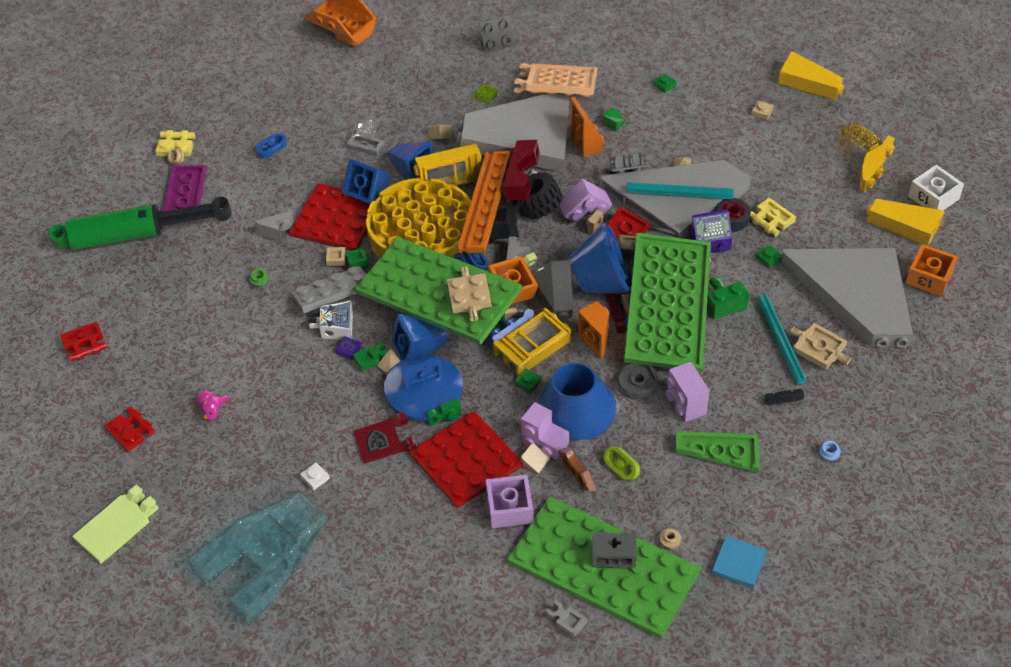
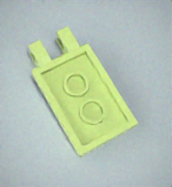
[72,485,158,564]

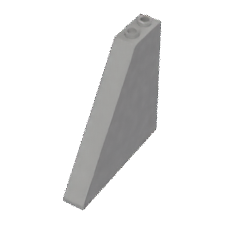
[457,93,570,171]
[600,160,751,239]
[781,248,913,348]

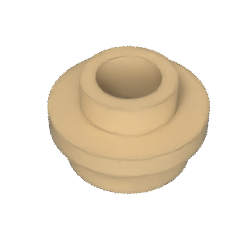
[168,148,184,165]
[660,529,681,549]

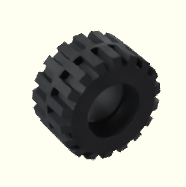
[519,172,563,219]

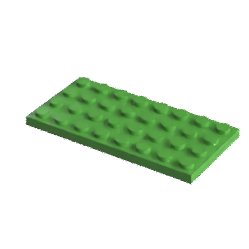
[624,233,711,373]
[355,237,522,345]
[508,496,701,639]

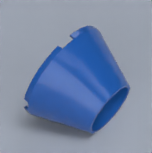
[570,223,632,294]
[537,363,616,441]

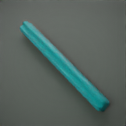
[626,182,734,199]
[757,293,806,385]

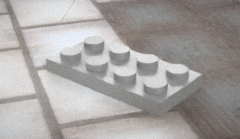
[291,266,367,313]

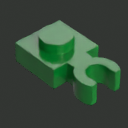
[353,343,389,372]
[427,398,462,426]

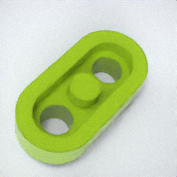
[604,446,640,480]

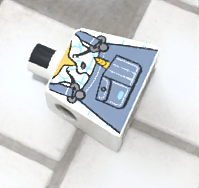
[309,301,353,340]

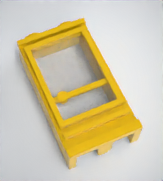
[413,143,482,187]
[493,308,571,377]

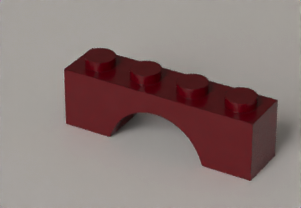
[502,140,540,200]

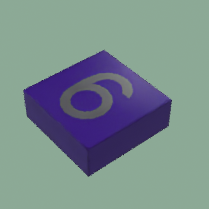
[335,336,362,360]

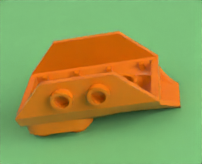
[304,0,376,46]

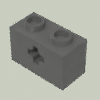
[592,532,637,568]

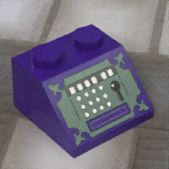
[690,209,732,253]

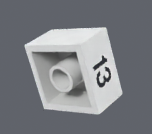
[908,165,964,210]

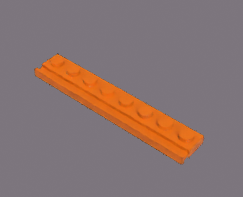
[458,151,512,253]

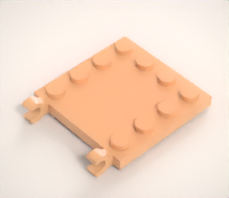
[514,63,598,97]

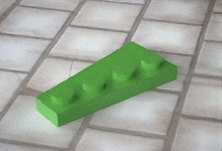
[676,431,760,473]

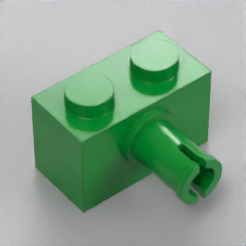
[707,276,750,320]

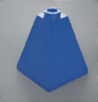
[388,141,438,180]
[342,158,391,204]
[391,314,449,361]

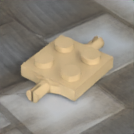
[447,267,492,321]
[790,323,851,370]

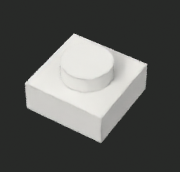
[300,463,330,491]

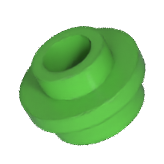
[250,269,268,286]

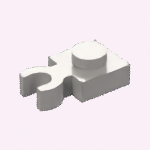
[546,601,587,638]

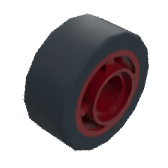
[716,198,751,232]

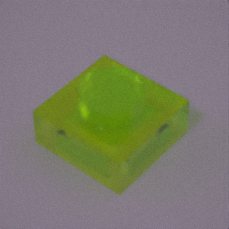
[474,83,498,104]

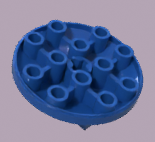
[384,355,463,421]

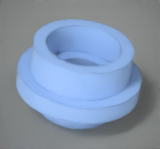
[819,441,841,461]

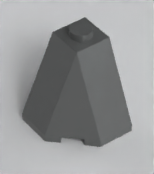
[531,260,573,320]

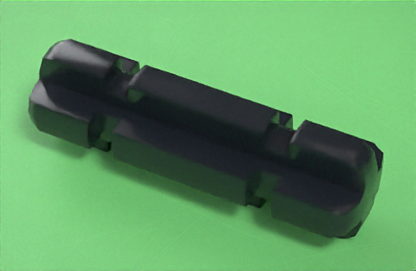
[765,389,804,406]

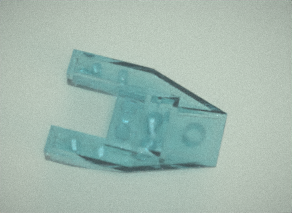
[188,492,329,625]

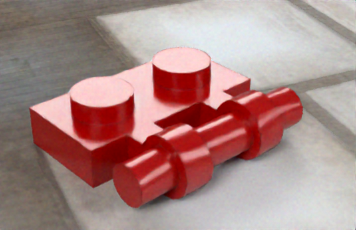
[60,321,107,361]
[104,406,155,452]

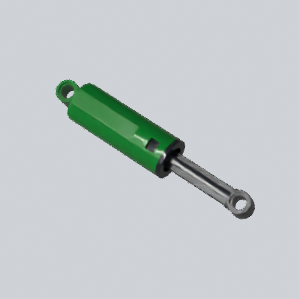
[48,196,232,251]

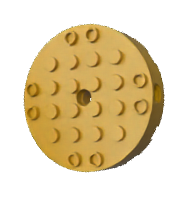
[366,178,471,258]

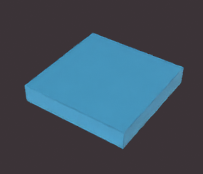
[712,536,767,589]

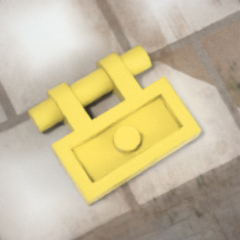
[155,130,195,157]
[750,198,796,237]

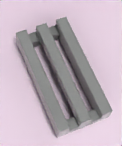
[346,133,385,156]

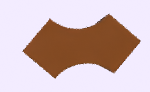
[558,448,596,492]

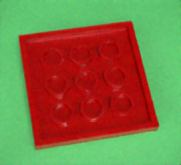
[289,183,370,251]
[409,410,523,509]

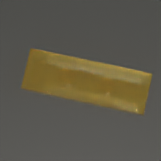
[841,121,883,152]

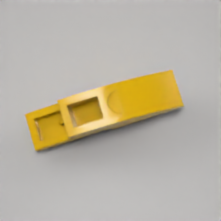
[860,135,895,193]

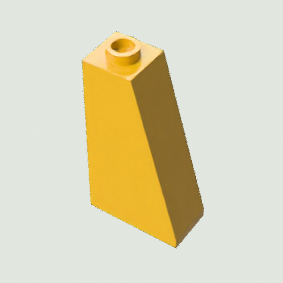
[778,52,844,100]
[866,199,945,246]

